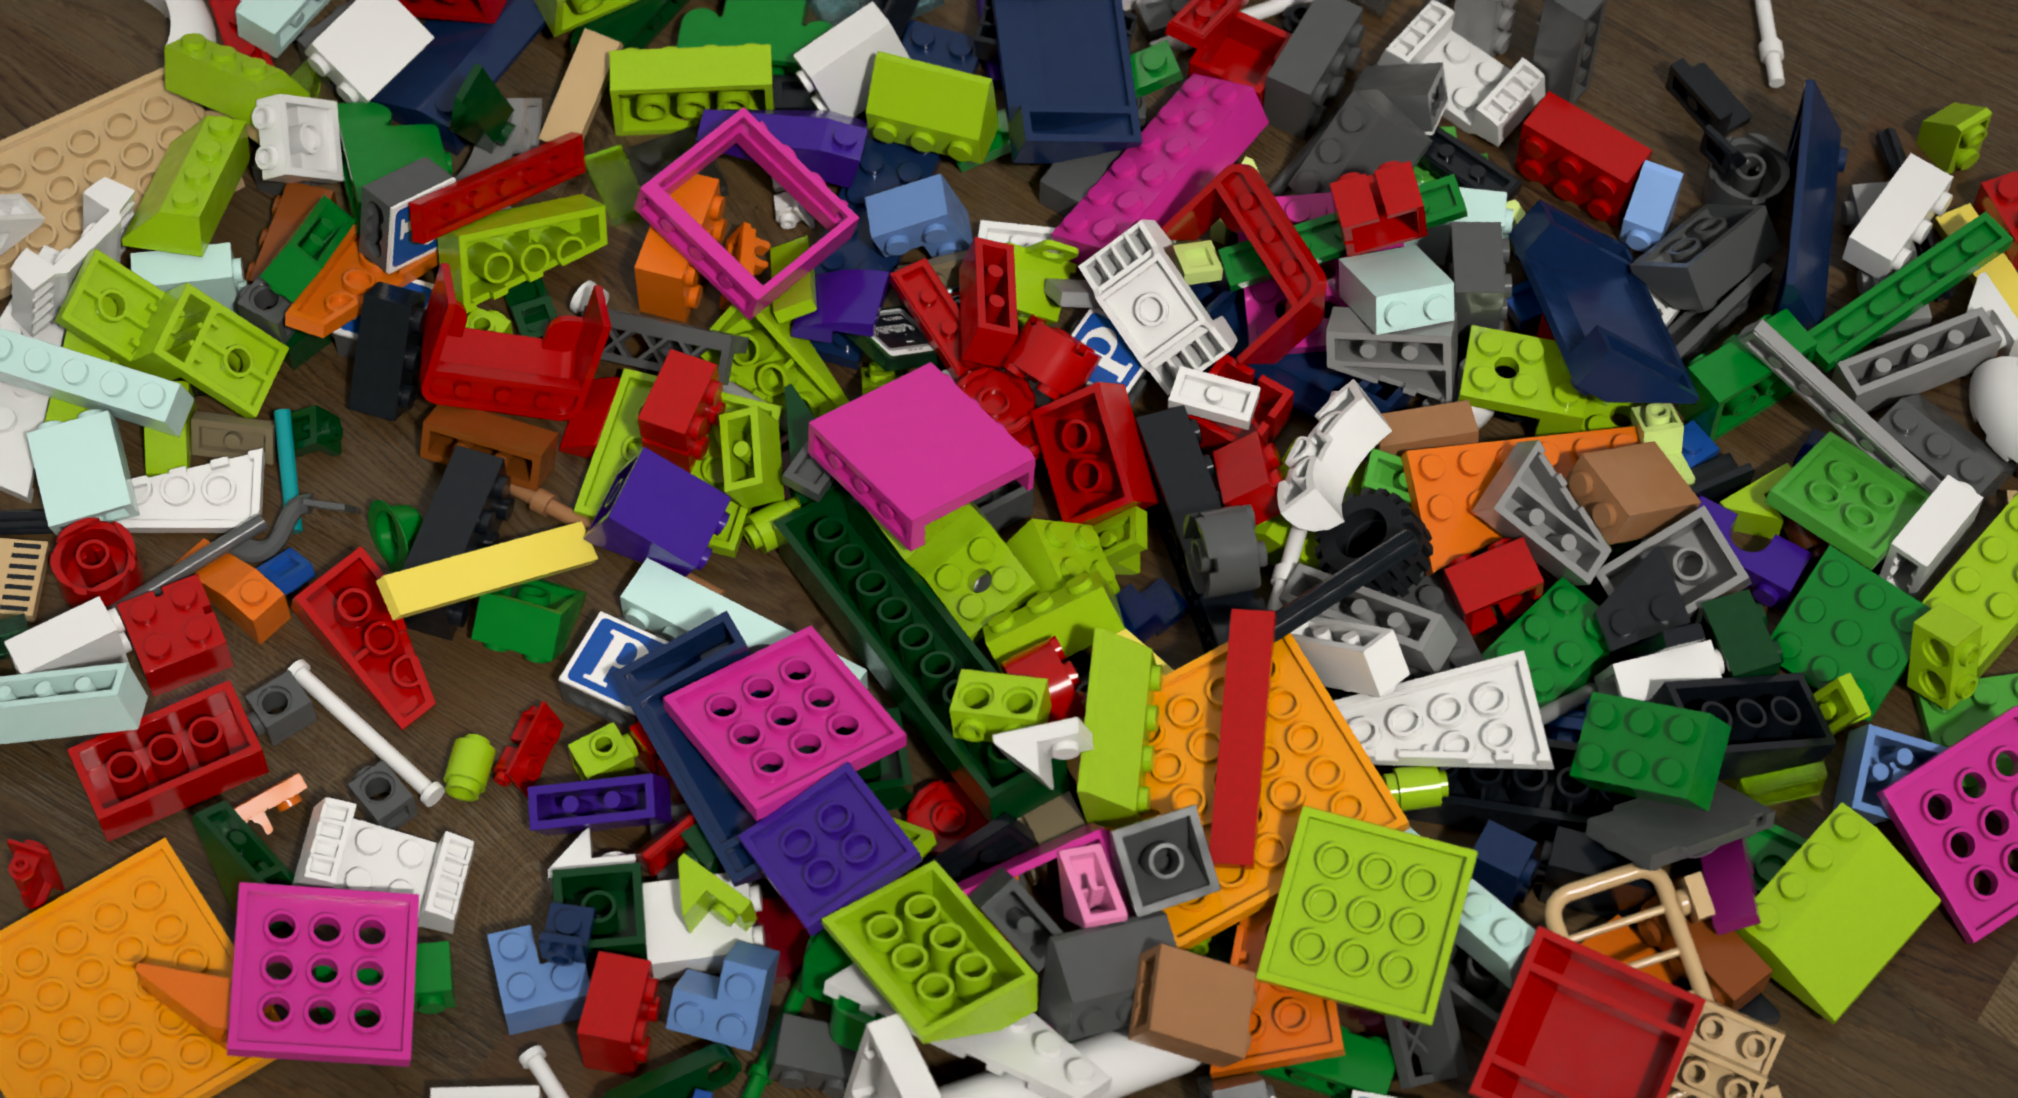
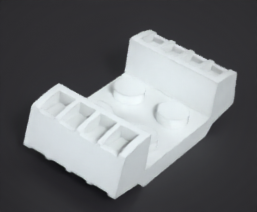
[1377,0,1545,147]
[11,177,135,337]
[1078,219,1238,395]
[292,797,474,934]

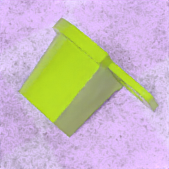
[1006,240,1079,327]

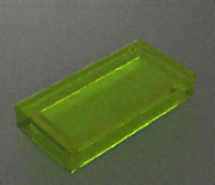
[584,144,642,227]
[1736,761,1828,806]

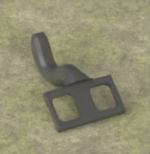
[226,493,361,563]

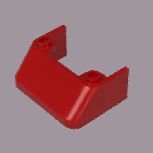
[1162,164,1327,364]
[420,263,611,421]

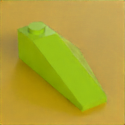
[693,302,850,418]

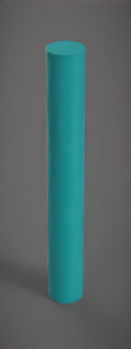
[274,409,303,534]

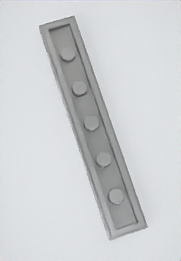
[1737,319,1942,494]

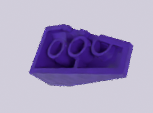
[695,109,868,189]

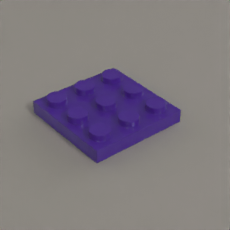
[738,762,923,937]

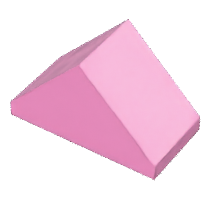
[1057,843,1128,928]

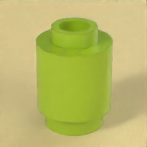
[742,497,801,554]
[443,734,496,802]
[1382,766,1449,811]

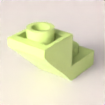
[1164,240,1224,285]
[1630,403,1695,487]

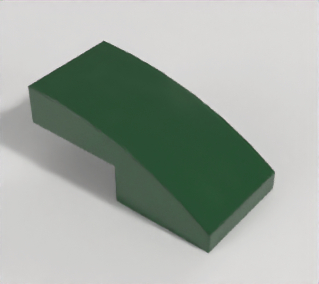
[504,277,558,338]

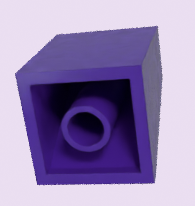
[583,447,732,577]

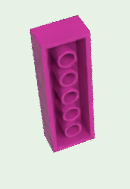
[1051,73,1269,273]

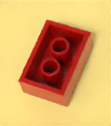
[1515,91,1652,228]
[1030,382,1160,526]

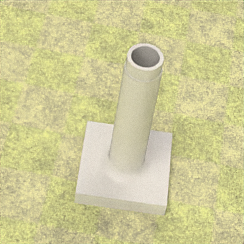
[843,1014,1206,1098]

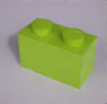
[719,405,785,509]

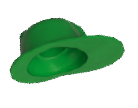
[368,500,423,573]

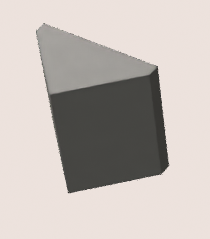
[1109,804,1221,918]

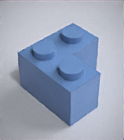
[865,173,973,258]
[1832,724,1948,825]
[487,925,590,1035]
[666,940,780,1052]

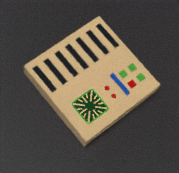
[0,538,51,623]

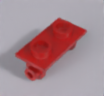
[493,701,564,797]
[7,838,65,909]

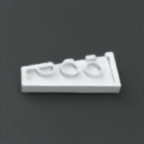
[117,448,265,533]

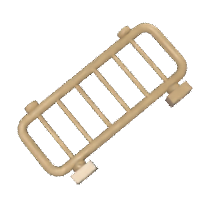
[1544,862,1782,1098]

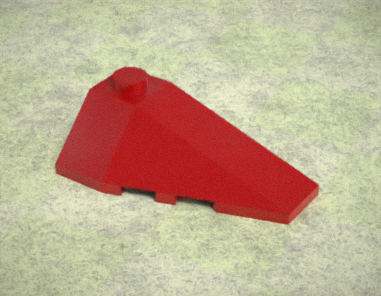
[290,546,436,731]

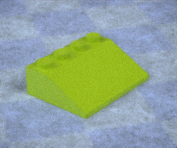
[1735,802,1942,1025]
[822,860,1038,1044]

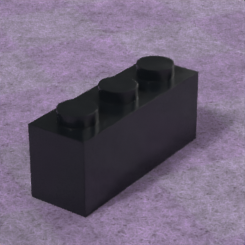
[348,281,427,421]

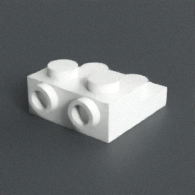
[252,94,344,184]

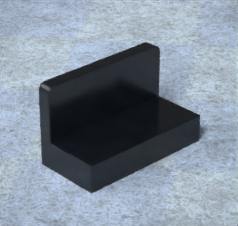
[1665,58,1751,137]
[1690,452,1754,504]

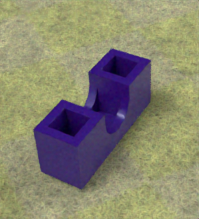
[1697,495,1813,612]

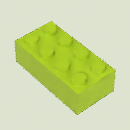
[609,43,774,136]
[1922,494,2018,678]

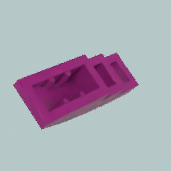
[1701,838,1761,935]

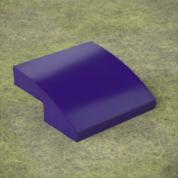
[791,269,889,343]

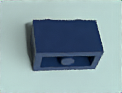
[1472,820,1539,910]

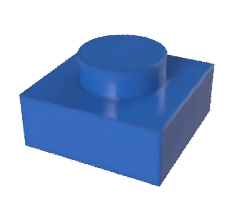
[1507,280,1543,331]
[1682,420,1720,469]
[256,547,316,595]

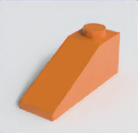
[173,538,291,645]
[135,963,274,1050]

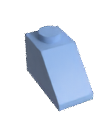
[1619,160,1684,252]

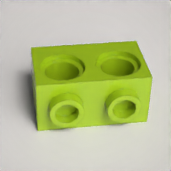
[1907,602,1982,710]
[949,669,1052,742]

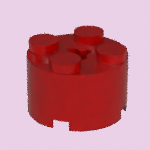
[1003,314,1102,400]
[50,517,144,608]
[1000,635,1087,723]

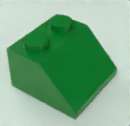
[471,579,587,663]

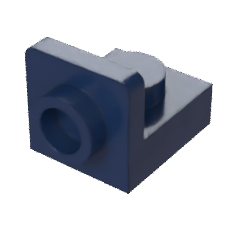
[538,902,596,966]

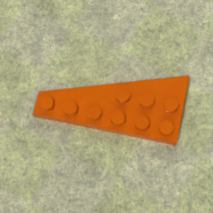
[285,225,439,338]
[1401,426,1640,577]
[1210,901,1345,1079]

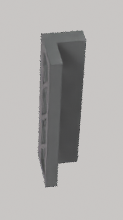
[1667,262,1773,370]
[583,306,749,385]
[1384,976,1469,1090]

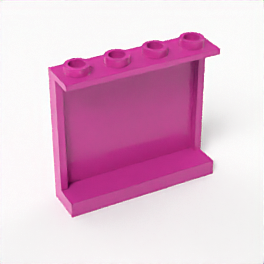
[808,362,1036,552]

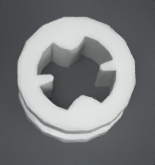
[570,280,609,317]

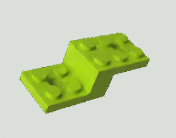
[54,248,289,419]
[1458,325,1651,437]
[865,501,1041,644]

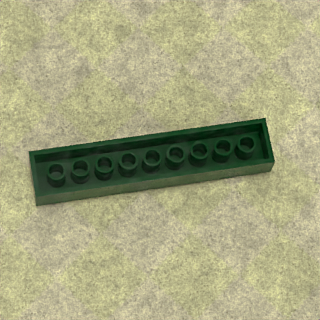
[773,487,1071,823]

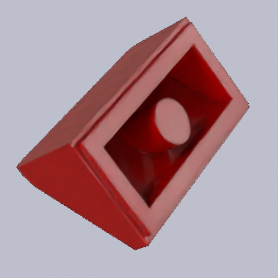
[559,377,620,459]
[634,809,697,877]

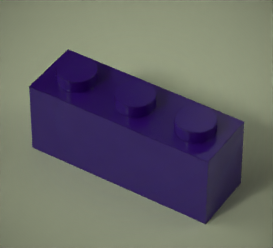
[528,773,672,836]

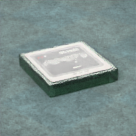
[845,306,943,372]

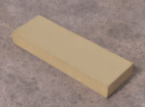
[538,28,624,143]

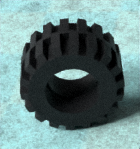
[1314,488,1433,598]

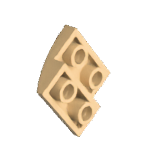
[1671,996,1786,1098]

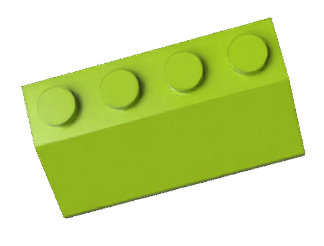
[122,115,250,257]
[1077,628,1163,828]

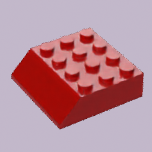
[1468,925,1706,1098]

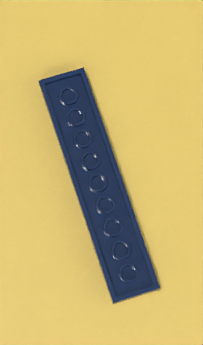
[809,20,981,370]

